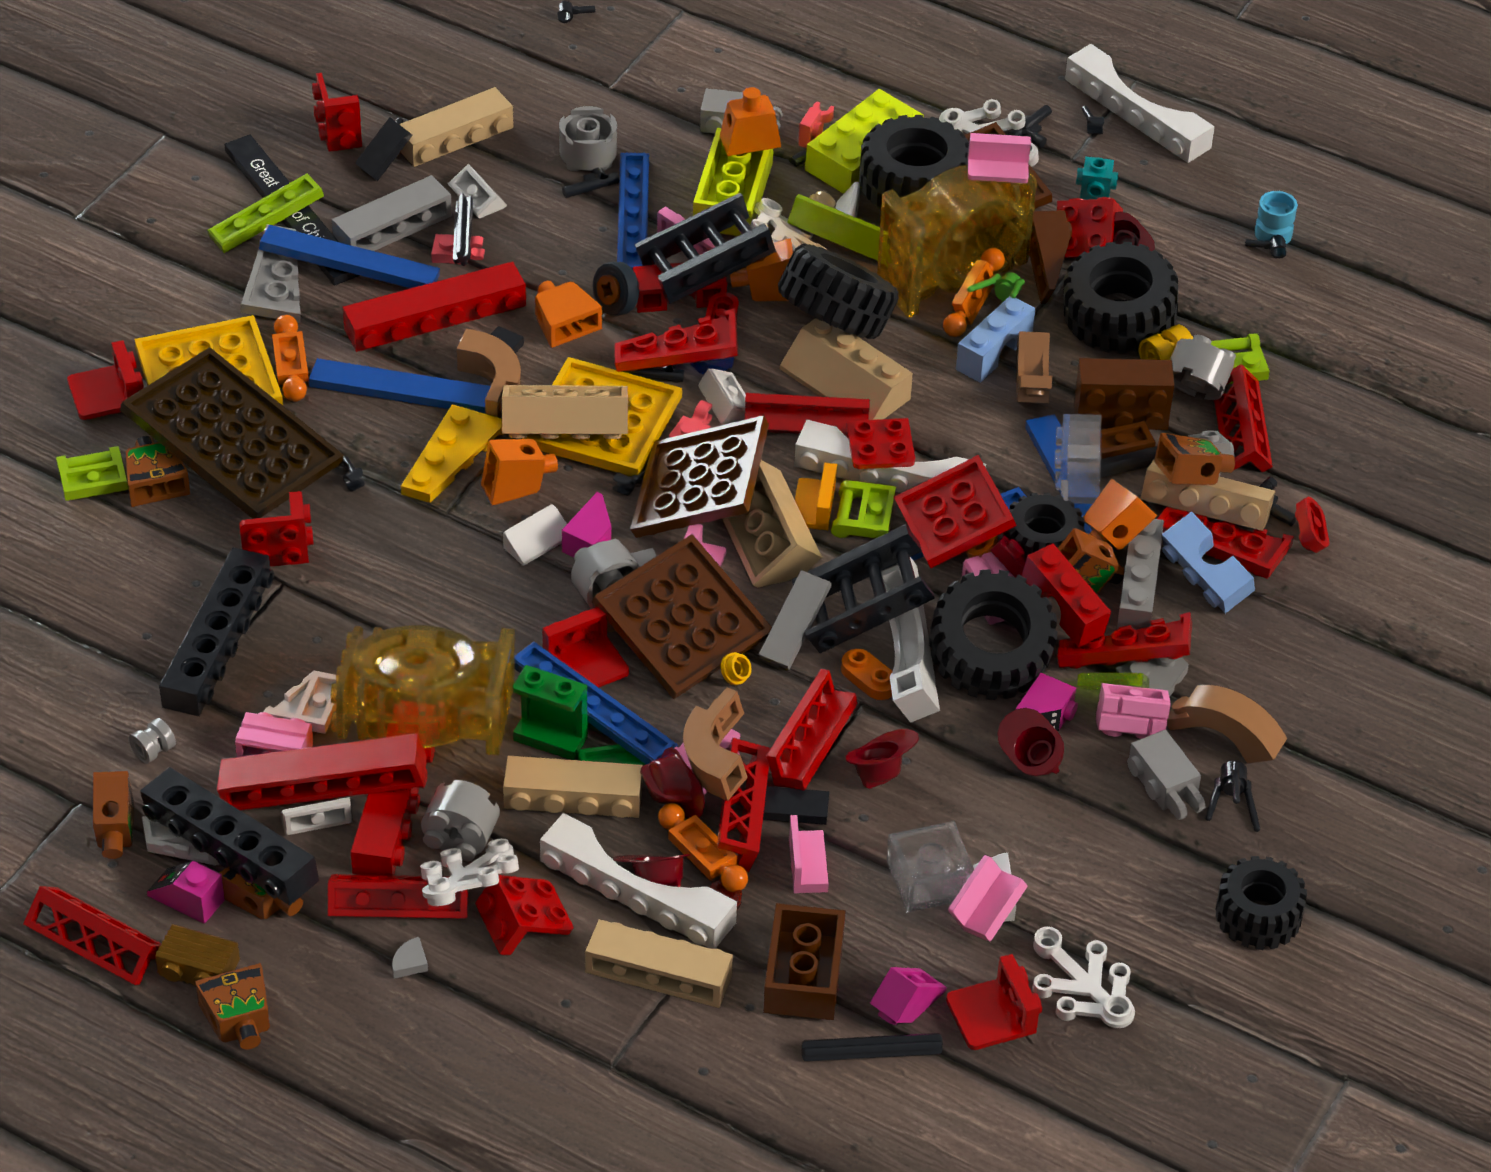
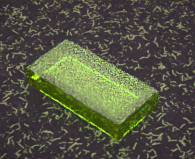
[1077,673,1150,690]

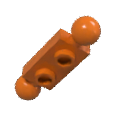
[943,248,1005,337]
[272,315,309,402]
[658,803,748,892]

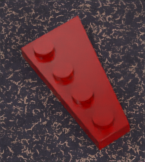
[615,308,738,372]
[1157,507,1294,579]
[1057,612,1192,668]

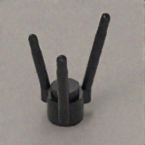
[1205,761,1260,832]

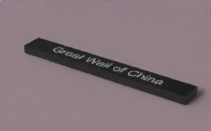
[224,134,360,286]

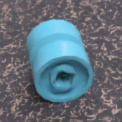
[1255,191,1298,244]

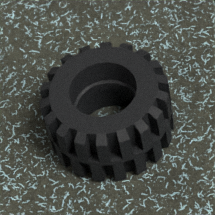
[1003,493,1085,558]
[1215,856,1307,950]

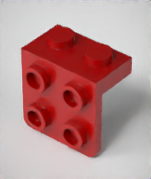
[312,73,362,152]
[1056,197,1123,259]
[67,340,144,420]
[846,418,915,469]
[239,491,314,566]
[542,607,629,688]
[475,875,574,955]
[946,954,1042,1050]

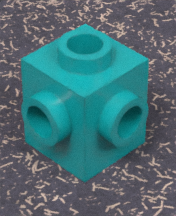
[1076,156,1118,200]

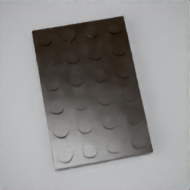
[120,347,344,519]

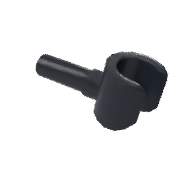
[557,0,596,23]
[1082,106,1104,134]
[1245,235,1286,259]
[342,456,365,492]
[612,469,646,496]

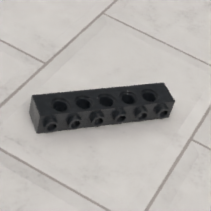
[159,547,274,716]
[140,767,319,906]

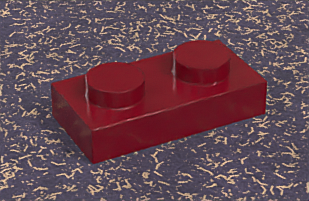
[990,536,1027,578]

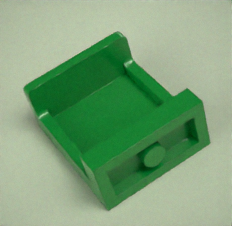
[513,665,588,760]

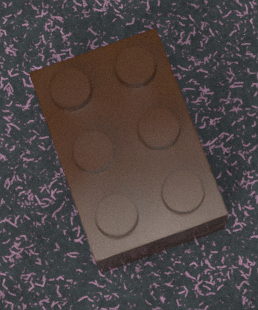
[1074,358,1174,430]
[763,903,846,1020]

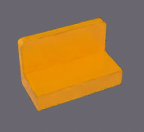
[795,463,837,530]

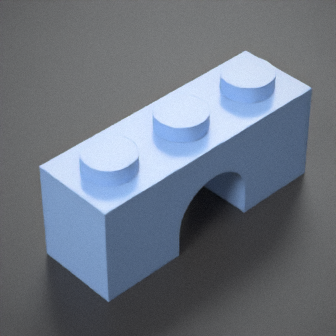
[956,296,1035,383]
[1162,511,1255,613]

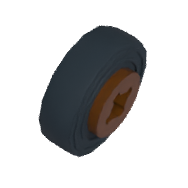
[592,262,639,316]

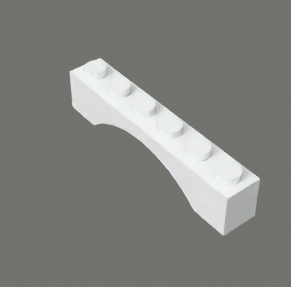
[1065,44,1215,163]
[794,420,986,493]
[881,557,940,723]
[540,813,737,949]

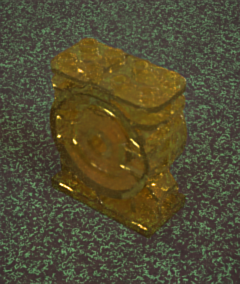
[877,165,1037,318]
[331,625,515,755]

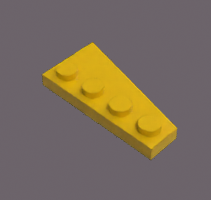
[401,404,505,503]

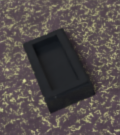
[355,117,413,181]
[763,786,829,825]

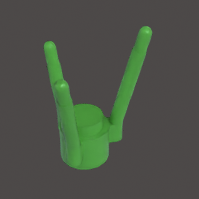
[967,272,1025,303]

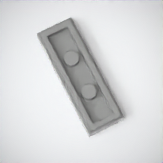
[759,570,832,670]

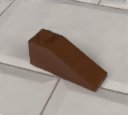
[1023,210,1072,304]

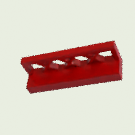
[1214,364,1273,473]
[745,393,870,436]
[766,669,858,790]
[717,738,771,872]
[328,874,469,918]
[23,886,162,985]

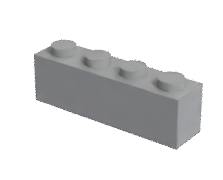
[332,175,452,251]
[1117,519,1164,630]

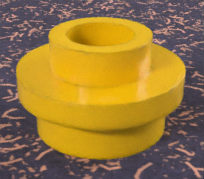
[721,652,752,686]

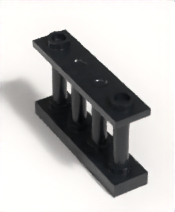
[634,193,776,304]
[792,524,935,653]

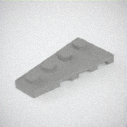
[241,224,301,323]

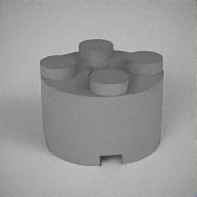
[559,106,617,171]
[1170,335,1236,400]
[571,539,640,609]
[421,780,500,861]

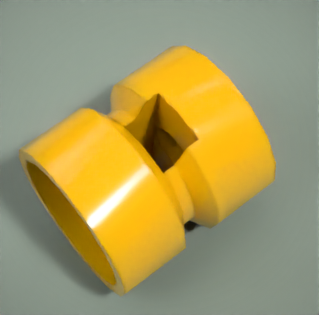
[1139,324,1193,360]

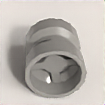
[129,718,176,764]

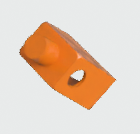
[720,87,781,156]
[730,238,793,301]
[535,281,602,348]
[481,439,558,505]
[1083,479,1157,550]

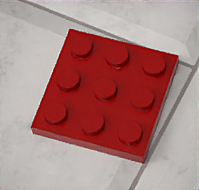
[894,455,1017,569]

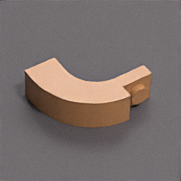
[457,328,521,418]
[1016,331,1052,403]
[1167,685,1287,763]
[683,687,748,801]

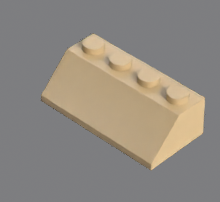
[780,318,913,420]
[502,385,628,439]
[722,460,822,588]

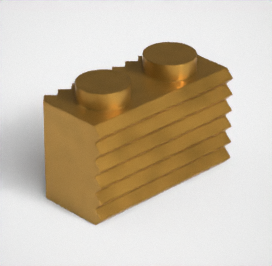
[155,924,240,986]

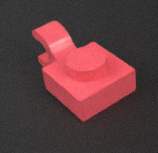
[799,102,834,148]
[431,234,485,264]
[669,400,713,438]

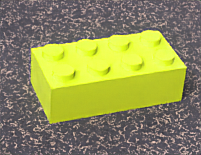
[805,89,924,194]
[693,128,773,236]

